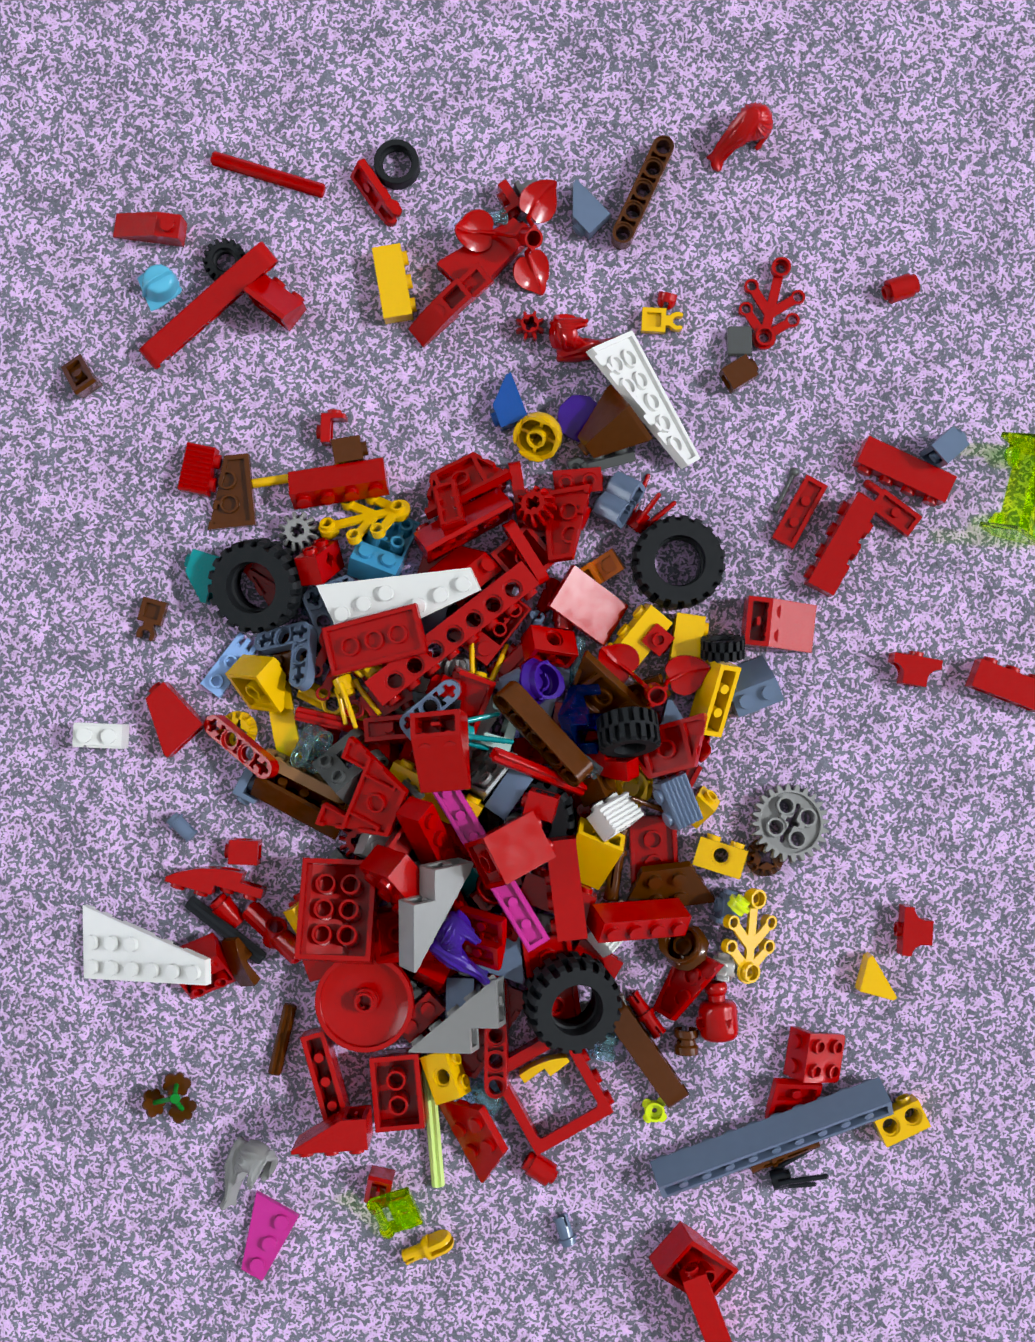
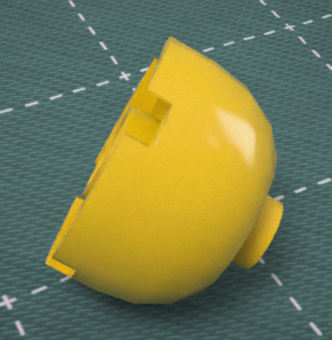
[513,411,563,462]

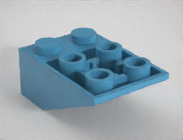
[347,506,421,580]

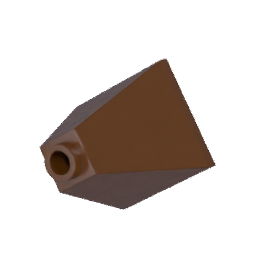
[577,385,652,458]

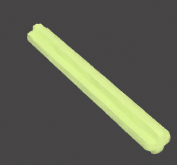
[422,1067,445,1188]

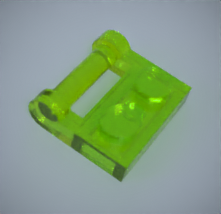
[367,1187,423,1239]

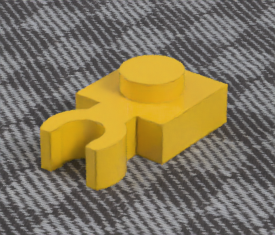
[641,307,683,335]

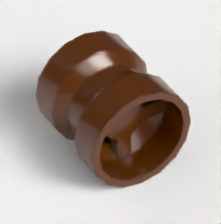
[674,1027,699,1056]

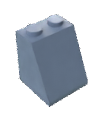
[478,905,524,984]

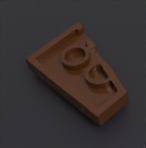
[208,453,257,531]

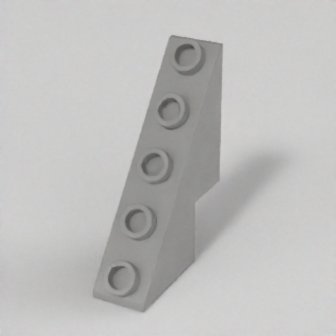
[399,857,474,973]
[409,974,506,1054]

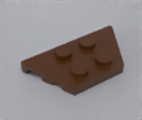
[569,650,651,719]
[626,861,715,906]

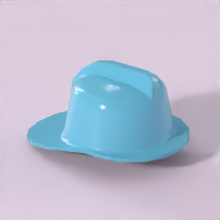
[137,264,182,311]

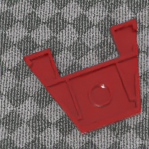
[315,736,409,837]

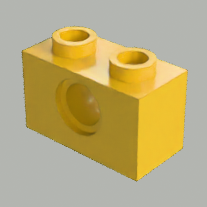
[692,833,749,880]
[420,1053,471,1105]

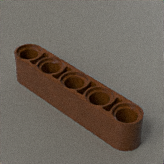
[611,135,674,250]
[493,681,593,787]
[614,997,689,1108]

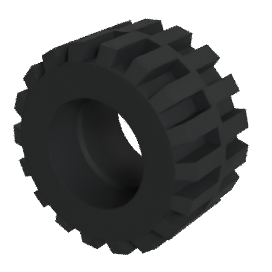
[596,707,661,758]

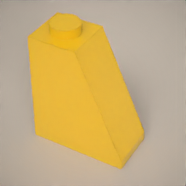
[576,817,625,890]

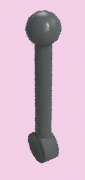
[772,467,799,513]

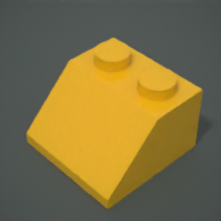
[225,654,286,713]

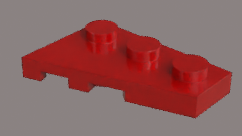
[545,484,592,563]
[653,955,724,1021]

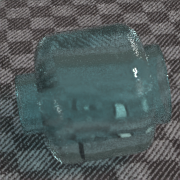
[469,1081,505,1118]

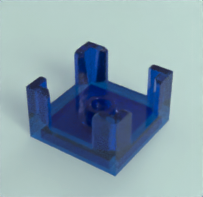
[557,684,604,754]

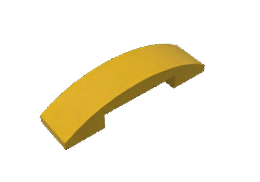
[269,681,306,765]

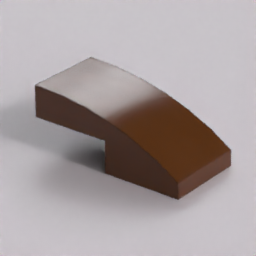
[221,937,261,987]

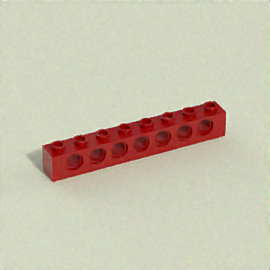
[364,560,540,707]

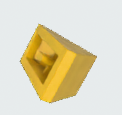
[855,952,897,1000]

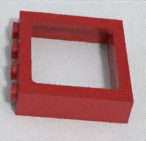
[492,1037,615,1156]

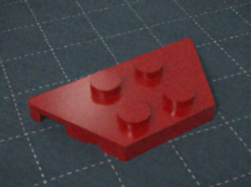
[424,452,512,520]
[638,713,707,779]
[438,1099,508,1183]

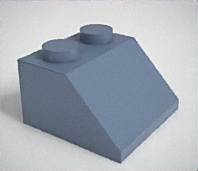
[731,655,784,718]

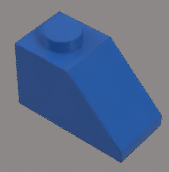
[490,372,527,432]

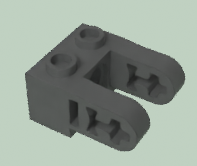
[312,728,389,806]

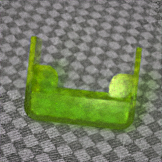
[979,432,1035,546]

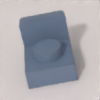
[232,768,259,805]

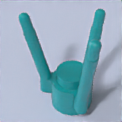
[468,712,514,750]

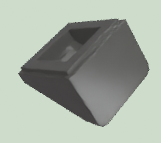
[726,326,752,356]

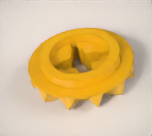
[219,711,258,746]

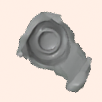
[219,1137,278,1210]

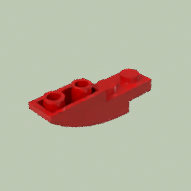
[408,262,494,348]
[164,866,267,901]

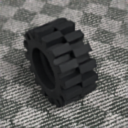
[202,238,246,282]
[701,633,745,663]

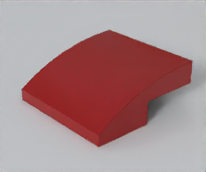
[459,905,507,971]

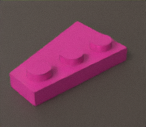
[241,1190,300,1281]

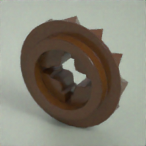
[746,838,785,877]

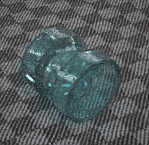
[591,1033,619,1062]

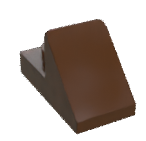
[61,354,103,399]

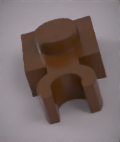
[136,596,169,642]

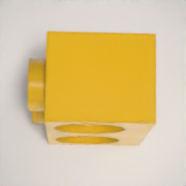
[873,1094,931,1148]

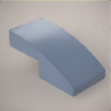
[485,769,534,820]

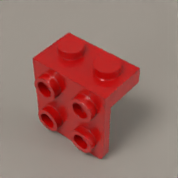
[783,1026,845,1083]

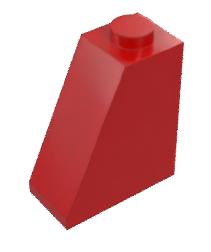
[145,682,205,758]

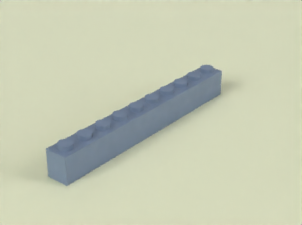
[650,1077,894,1199]

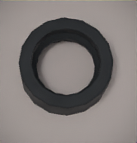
[374,139,420,190]

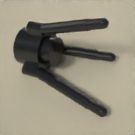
[769,1150,829,1191]

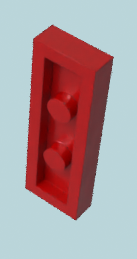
[771,475,828,550]

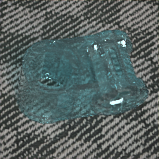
[290,724,333,773]

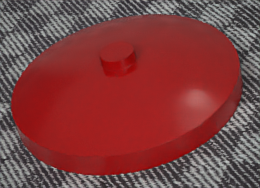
[315,956,414,1053]

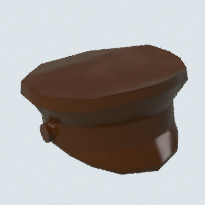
[658,925,709,971]

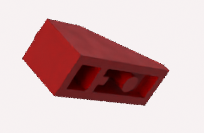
[113,212,187,247]

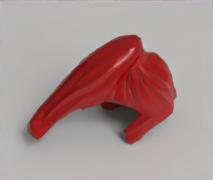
[706,102,773,172]
[549,314,620,363]

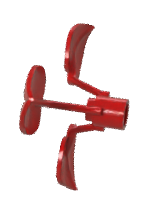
[454,179,557,295]
[598,643,711,725]

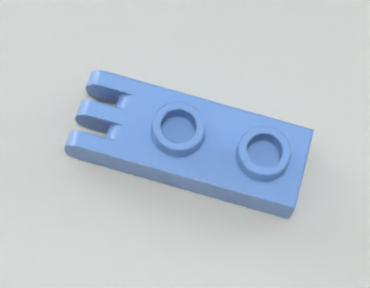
[200,632,257,698]

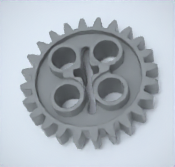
[750,783,829,863]

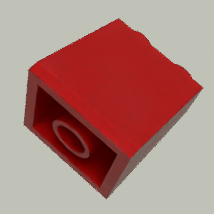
[464,811,556,890]

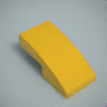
[519,1053,570,1083]

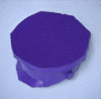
[557,395,597,442]
[519,658,565,704]

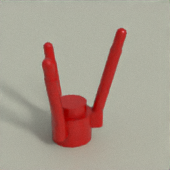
[626,474,676,534]

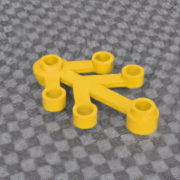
[318,497,411,545]
[721,888,777,984]

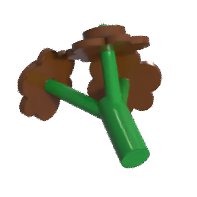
[142,1072,197,1124]

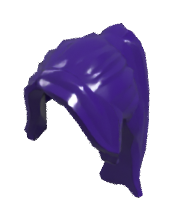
[428,909,490,986]

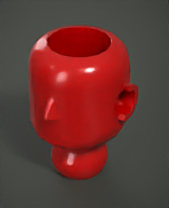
[696,980,738,1043]

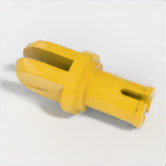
[401,1229,454,1265]

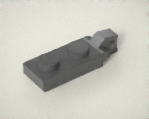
[567,447,636,470]

